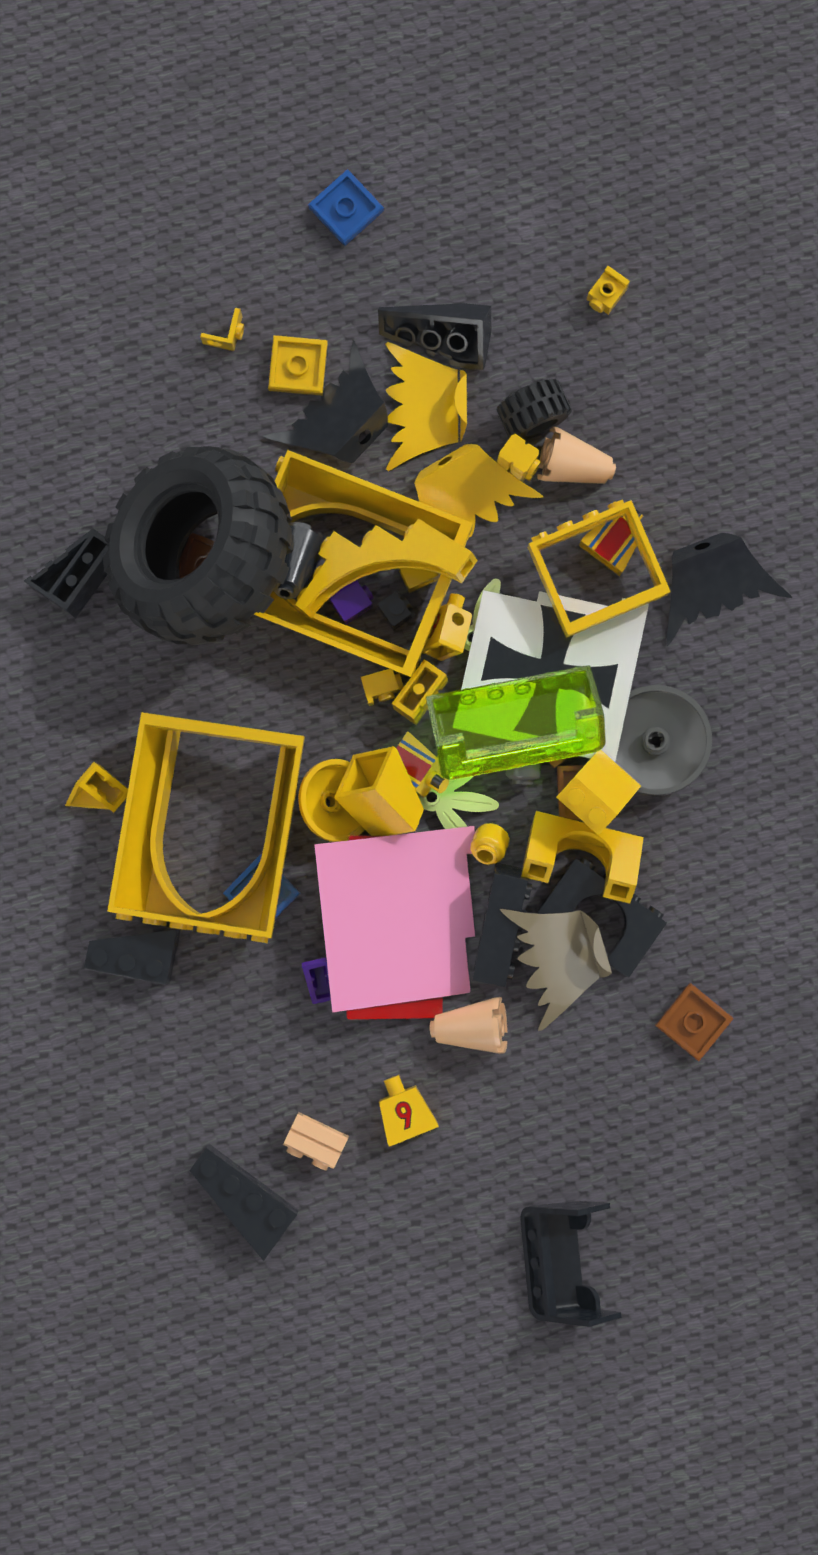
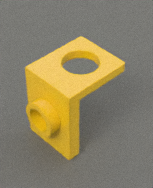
[200,308,244,351]

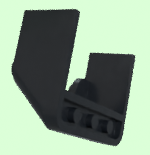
[520,1201,622,1327]

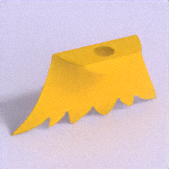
[385,342,467,471]
[414,444,543,537]

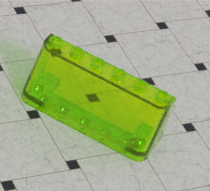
[426,665,606,780]

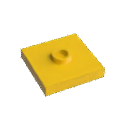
[268,335,328,396]

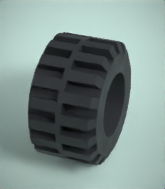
[496,379,572,440]

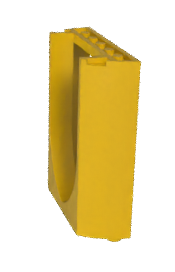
[254,450,473,677]
[107,712,305,943]

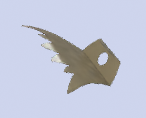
[500,909,612,1031]

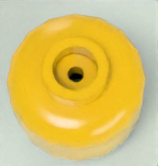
[470,823,510,864]

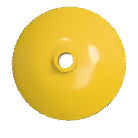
[298,759,365,842]

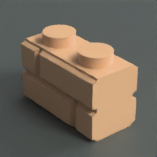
[283,1112,349,1171]

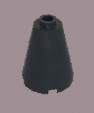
[273,522,325,599]

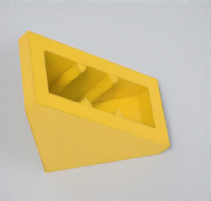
[65,762,128,813]

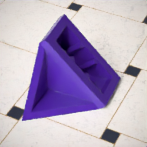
[302,957,331,1004]

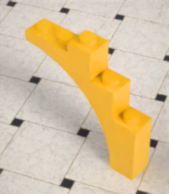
[295,519,478,618]

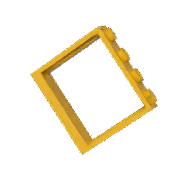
[527,499,671,638]

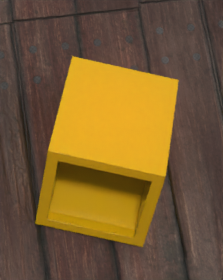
[334,746,424,836]
[556,749,641,835]

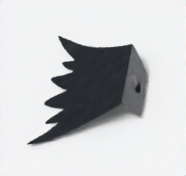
[262,340,388,463]
[667,533,792,646]

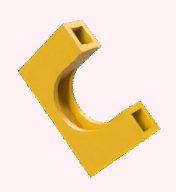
[521,811,644,904]

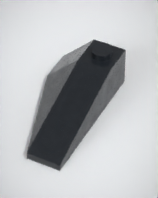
[378,303,492,370]

